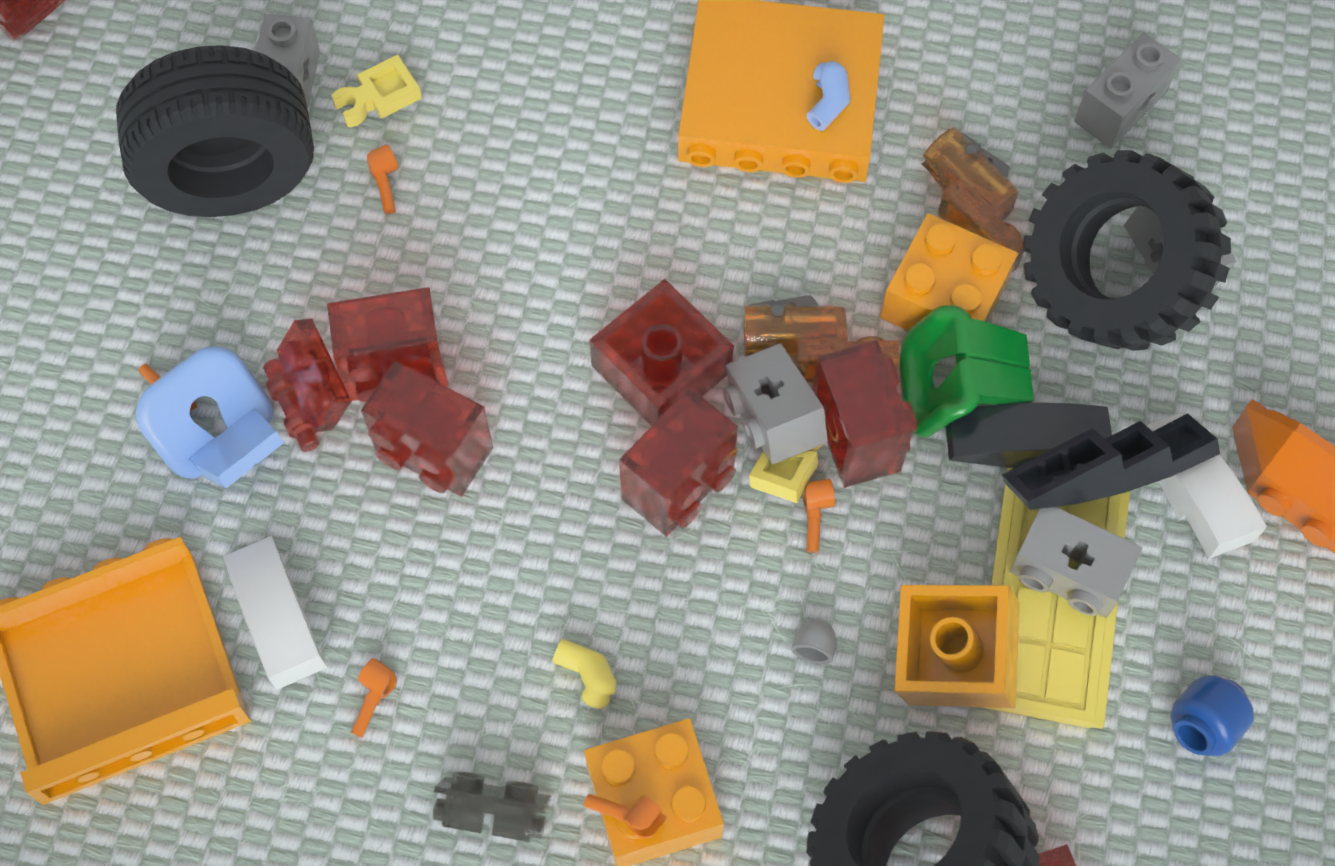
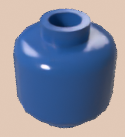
[1170,675,1254,756]

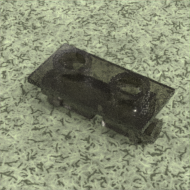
[433,771,551,843]

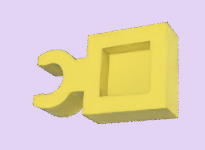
[331,54,422,127]
[749,445,822,503]

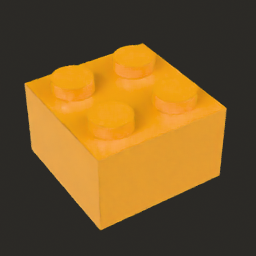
[880,213,1018,331]
[894,585,1020,708]
[584,718,724,866]

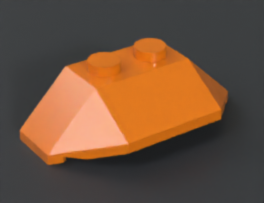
[1232,399,1335,553]

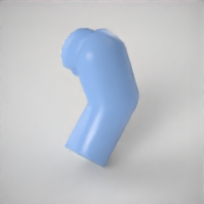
[806,61,851,131]

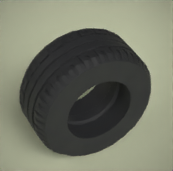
[116,45,314,217]

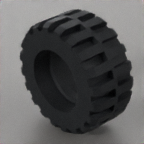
[1022,150,1231,351]
[806,731,1040,866]

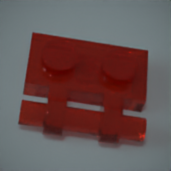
[263,318,352,452]

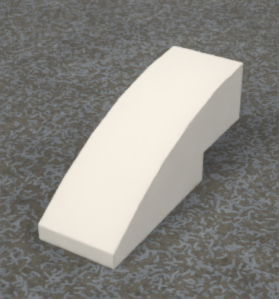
[1146,413,1267,559]
[223,536,326,690]

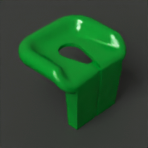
[899,305,1034,438]

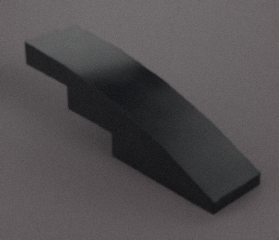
[1002,413,1220,510]

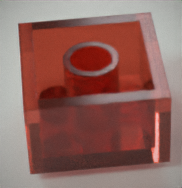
[589,279,734,433]
[327,287,449,403]
[812,340,917,488]
[361,361,493,497]
[619,387,738,537]

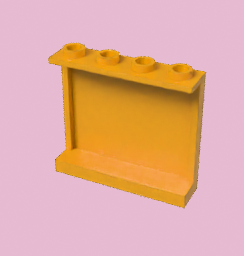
[678,0,885,183]
[0,536,251,805]

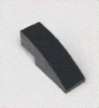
[945,403,1112,468]

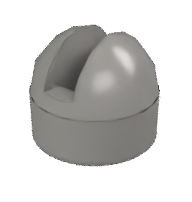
[791,619,837,664]

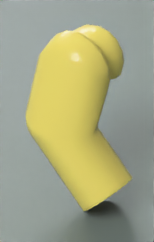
[553,638,617,709]

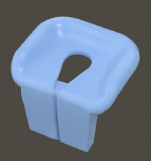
[136,346,284,488]

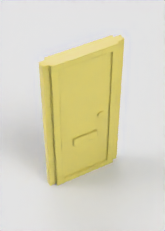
[984,468,1130,729]

